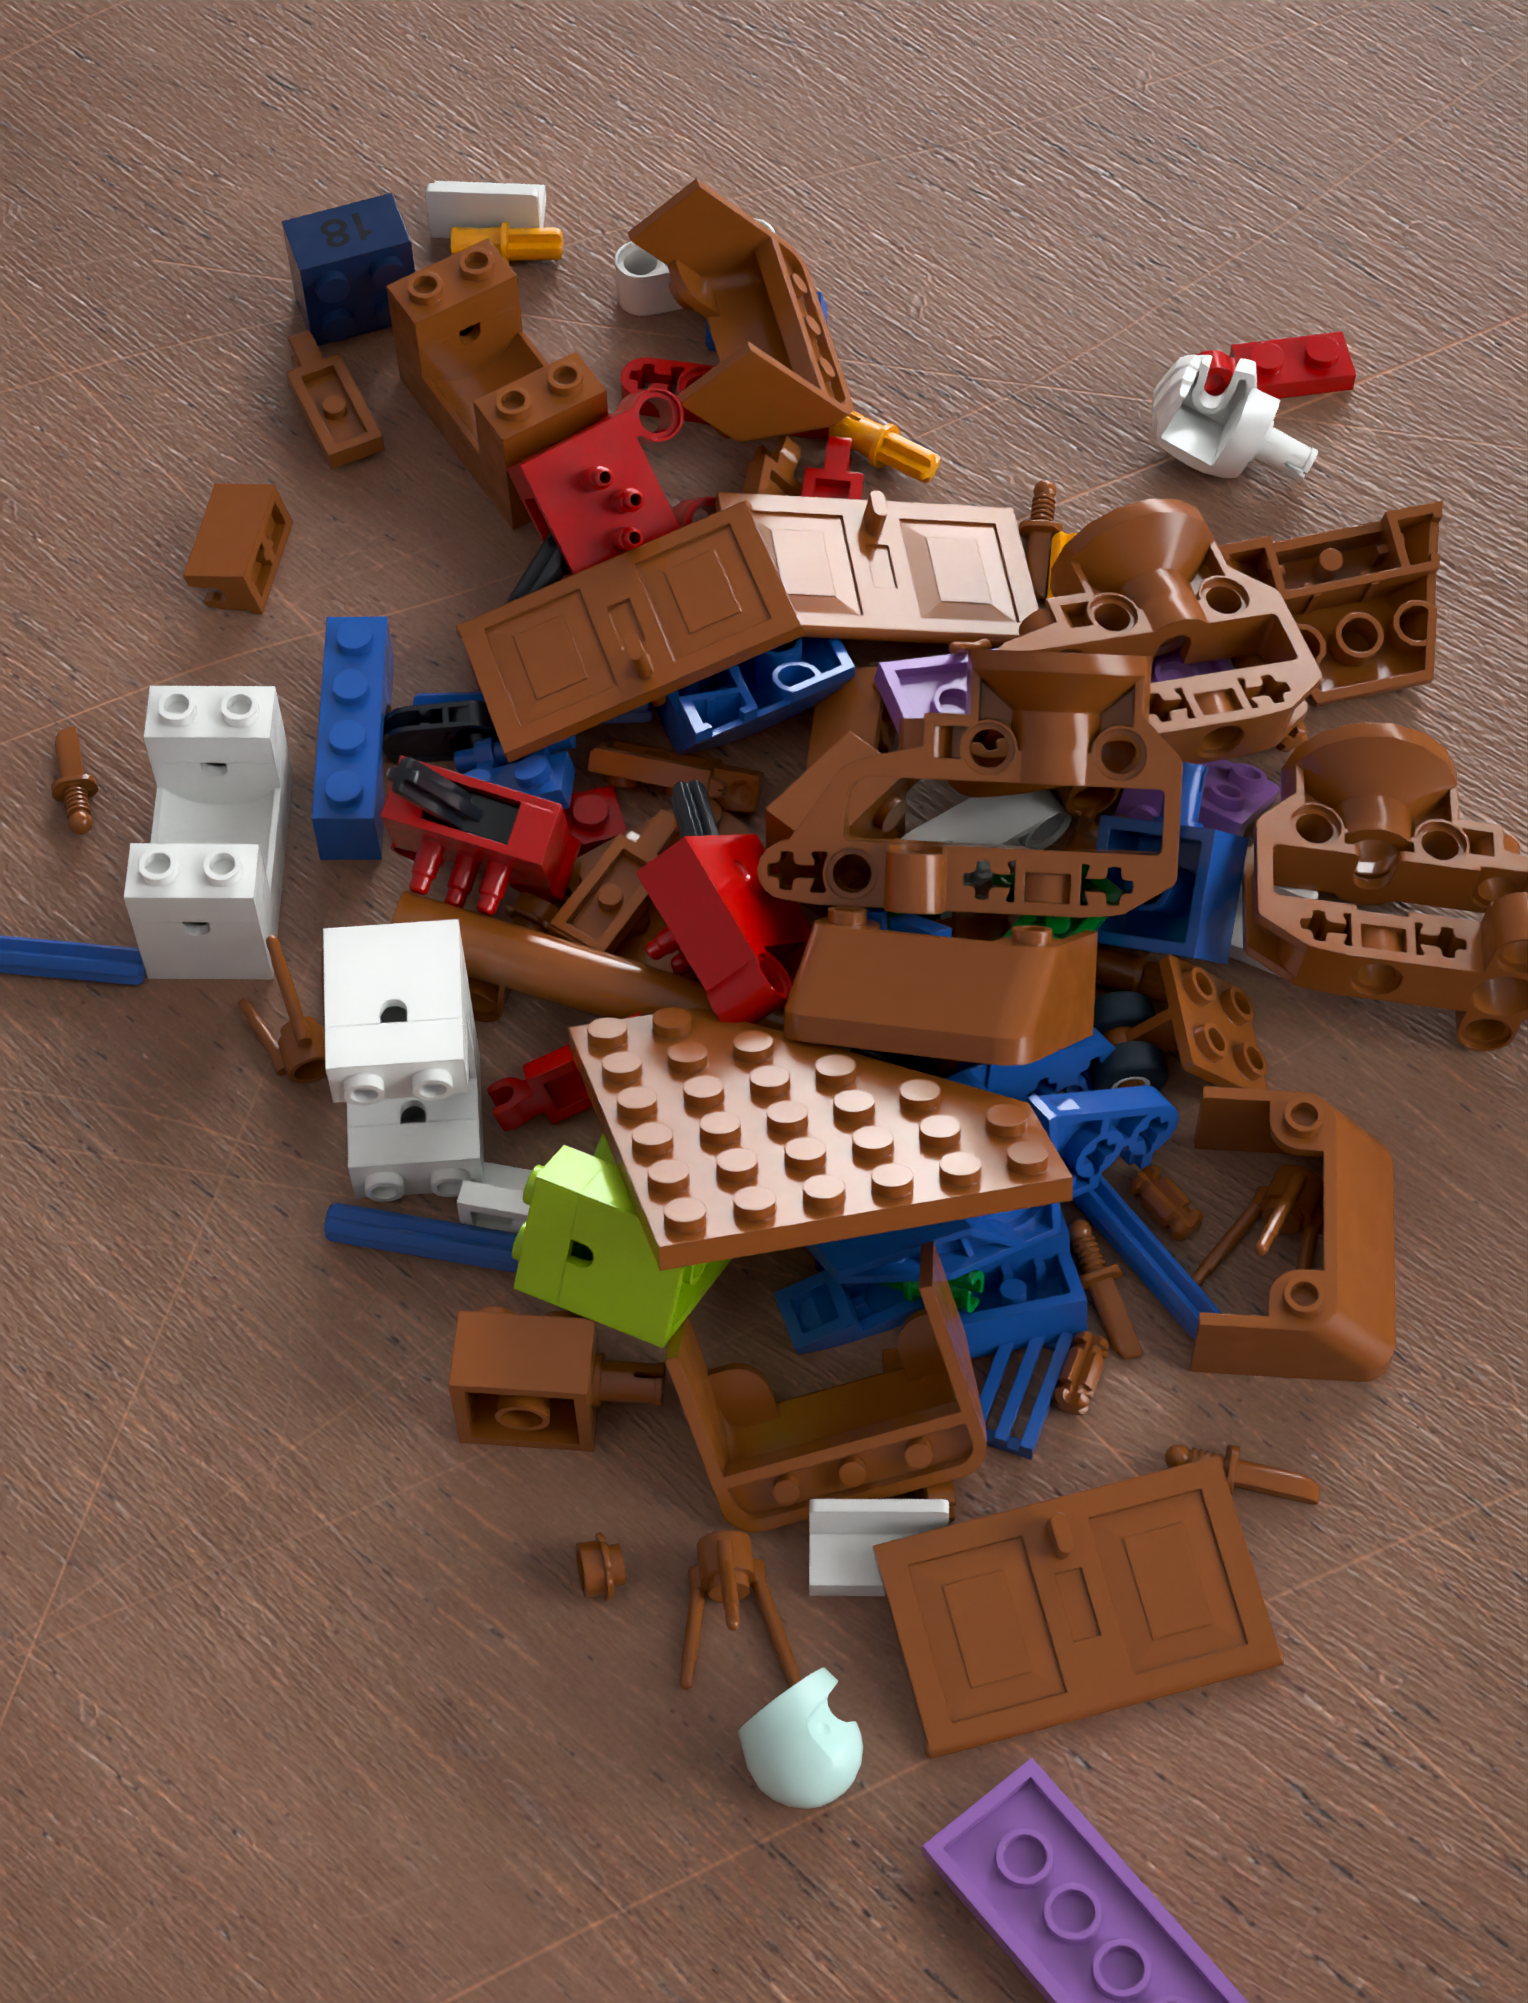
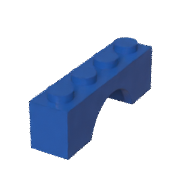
[312,616,394,860]

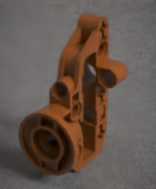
[947,499,1322,818]
[757,649,1183,918]
[1242,723,1528,1051]

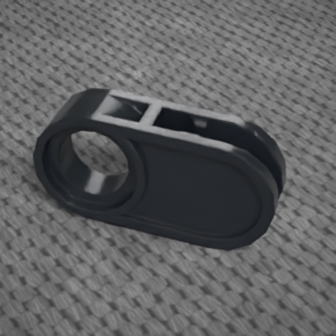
[383,700,499,763]

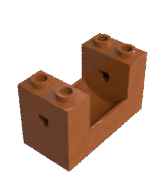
[386,238,608,530]

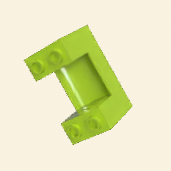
[512,1133,731,1348]

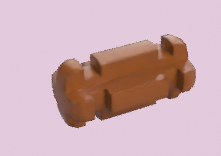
[1130,1164,1203,1241]
[1053,1331,1109,1415]

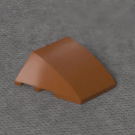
[1218,500,1443,707]

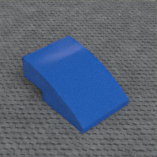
[957,1208,1088,1359]

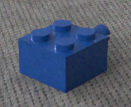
[1095,762,1249,965]

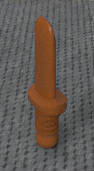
[1019,480,1063,601]
[51,726,98,835]
[1067,1219,1143,1359]
[1165,1444,1320,1504]

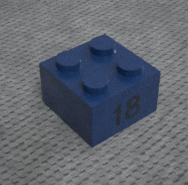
[282,193,415,346]

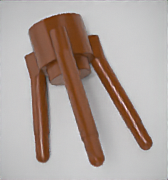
[238,935,327,1083]
[1191,1164,1323,1287]
[679,1530,801,1690]

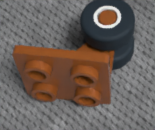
[1090,954,1268,1091]

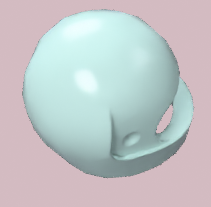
[738,1667,863,1809]

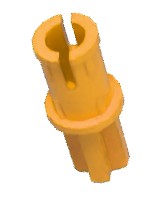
[451,222,563,265]
[828,410,940,483]

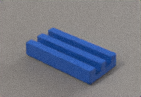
[979,1332,1074,1460]

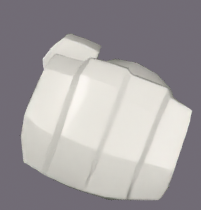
[1152,355,1318,484]

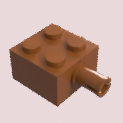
[765,731,920,918]
[448,1306,666,1452]

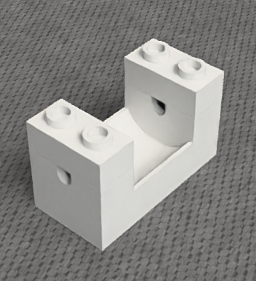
[124,686,293,979]
[323,919,484,1202]

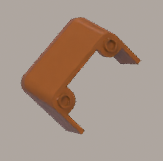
[628,178,854,443]
[783,906,1098,1065]
[1190,1086,1396,1382]
[665,1241,987,1533]

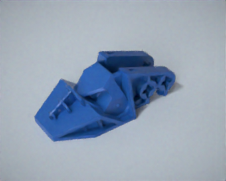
[805,1027,1179,1284]

